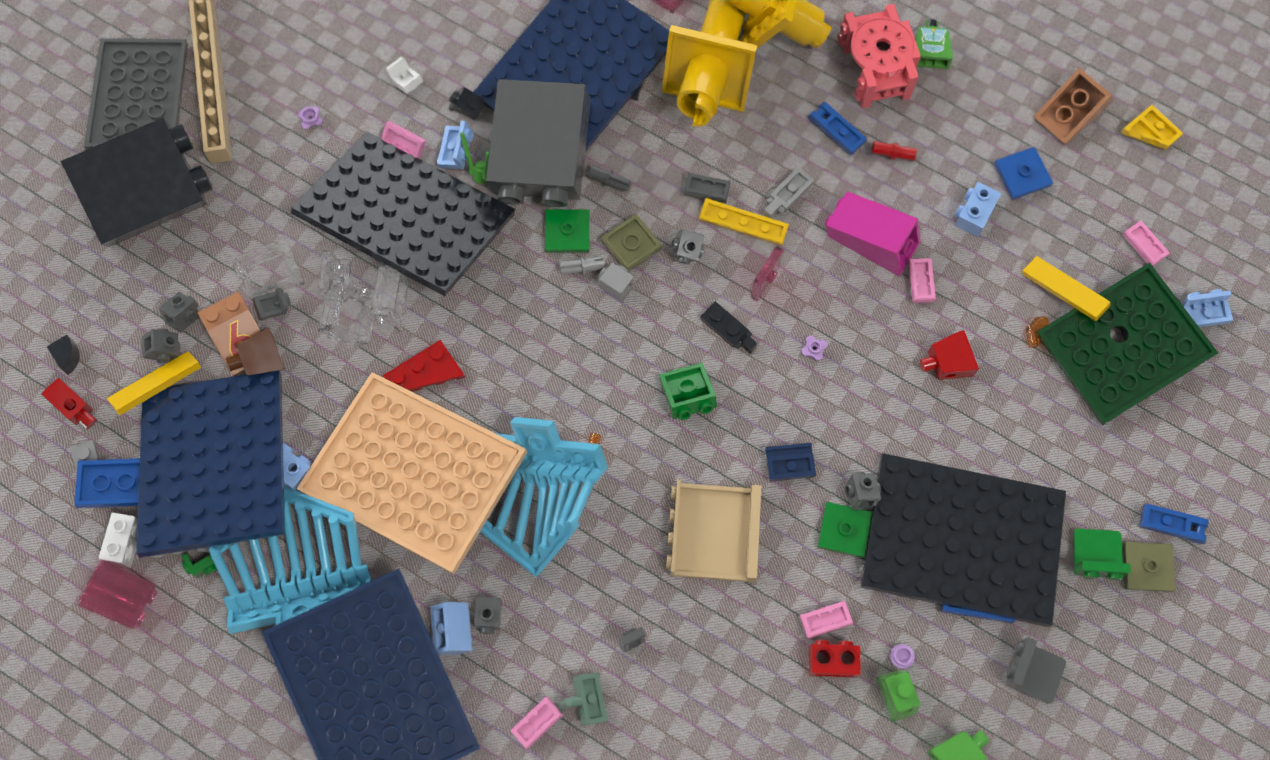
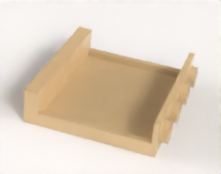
[666,479,762,583]

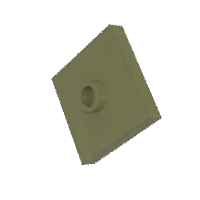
[601,214,663,272]
[1123,542,1176,592]

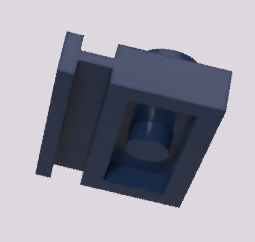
[765,443,816,482]

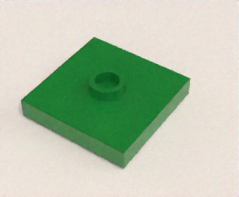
[545,209,590,253]
[817,502,873,558]

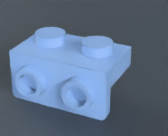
[437,121,473,169]
[1181,289,1233,327]

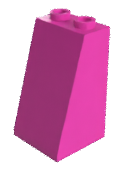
[825,191,921,276]

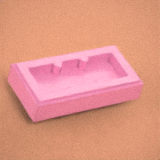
[381,121,426,159]
[1122,221,1170,266]
[908,258,936,303]
[799,601,853,639]
[510,697,563,749]

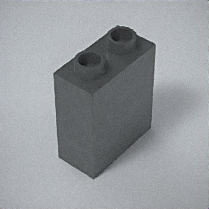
[486,79,591,208]

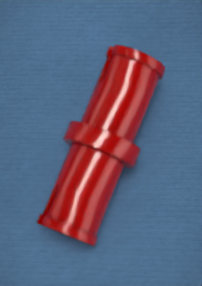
[871,140,917,162]

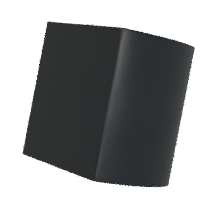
[47,334,80,375]

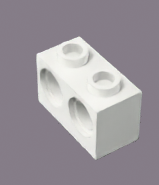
[98,513,138,568]

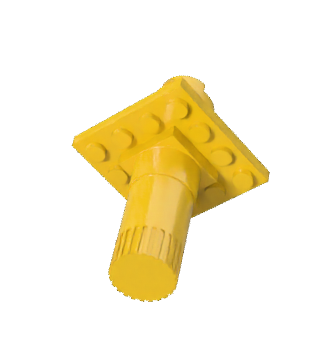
[662,0,757,127]
[727,0,832,49]

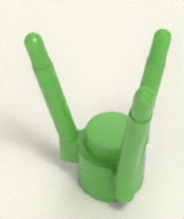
[460,132,490,184]

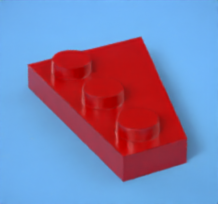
[382,340,465,392]

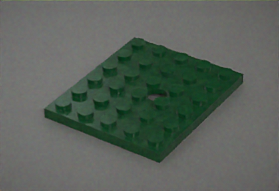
[1036,262,1218,426]

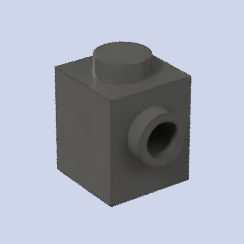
[474,597,502,634]

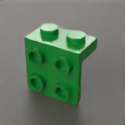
[1073,528,1131,581]

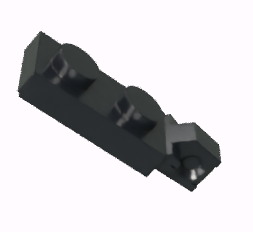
[700,301,757,354]

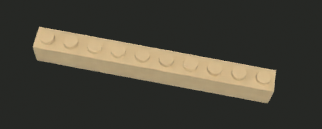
[189,0,232,164]

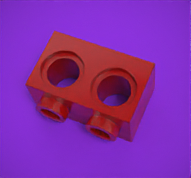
[809,640,861,678]

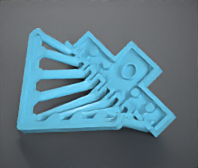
[480,417,608,577]
[209,486,372,634]

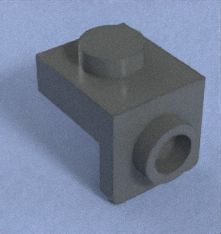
[253,287,290,321]

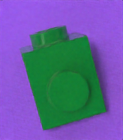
[182,553,218,578]

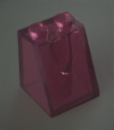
[76,561,157,629]

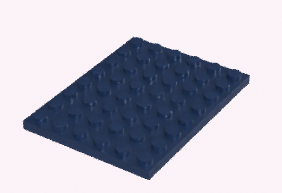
[473,0,669,152]
[136,370,285,558]
[261,568,480,760]

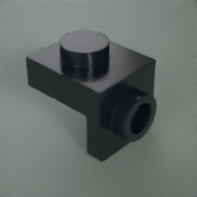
[448,87,485,120]

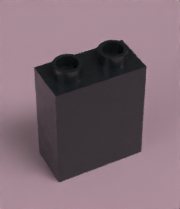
[60,118,213,247]

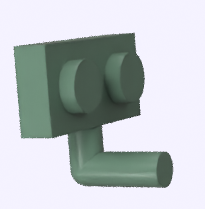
[555,673,608,726]

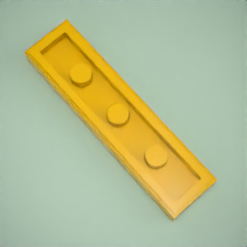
[699,198,789,246]
[1022,256,1111,321]
[107,351,201,416]

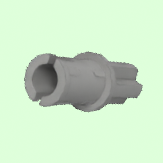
[560,256,605,274]

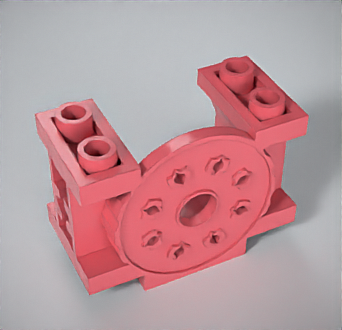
[837,4,921,109]

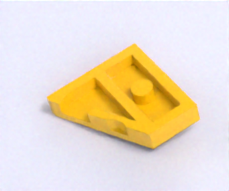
[1121,105,1183,150]

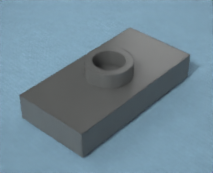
[684,173,731,204]
[620,627,646,652]

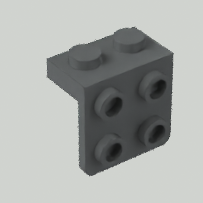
[1005,637,1066,704]

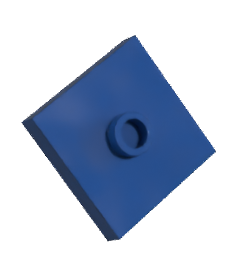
[994,146,1053,200]

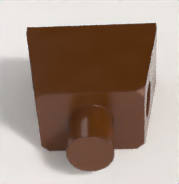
[226,328,285,375]

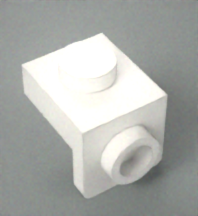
[386,57,423,94]

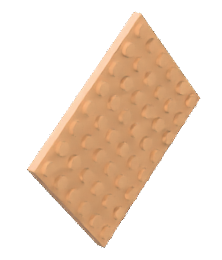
[296,372,528,575]

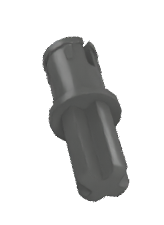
[588,164,631,191]

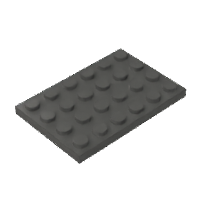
[84,38,188,150]

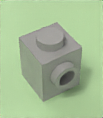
[598,263,634,302]

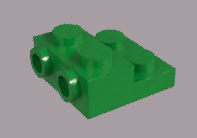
[659,362,717,420]

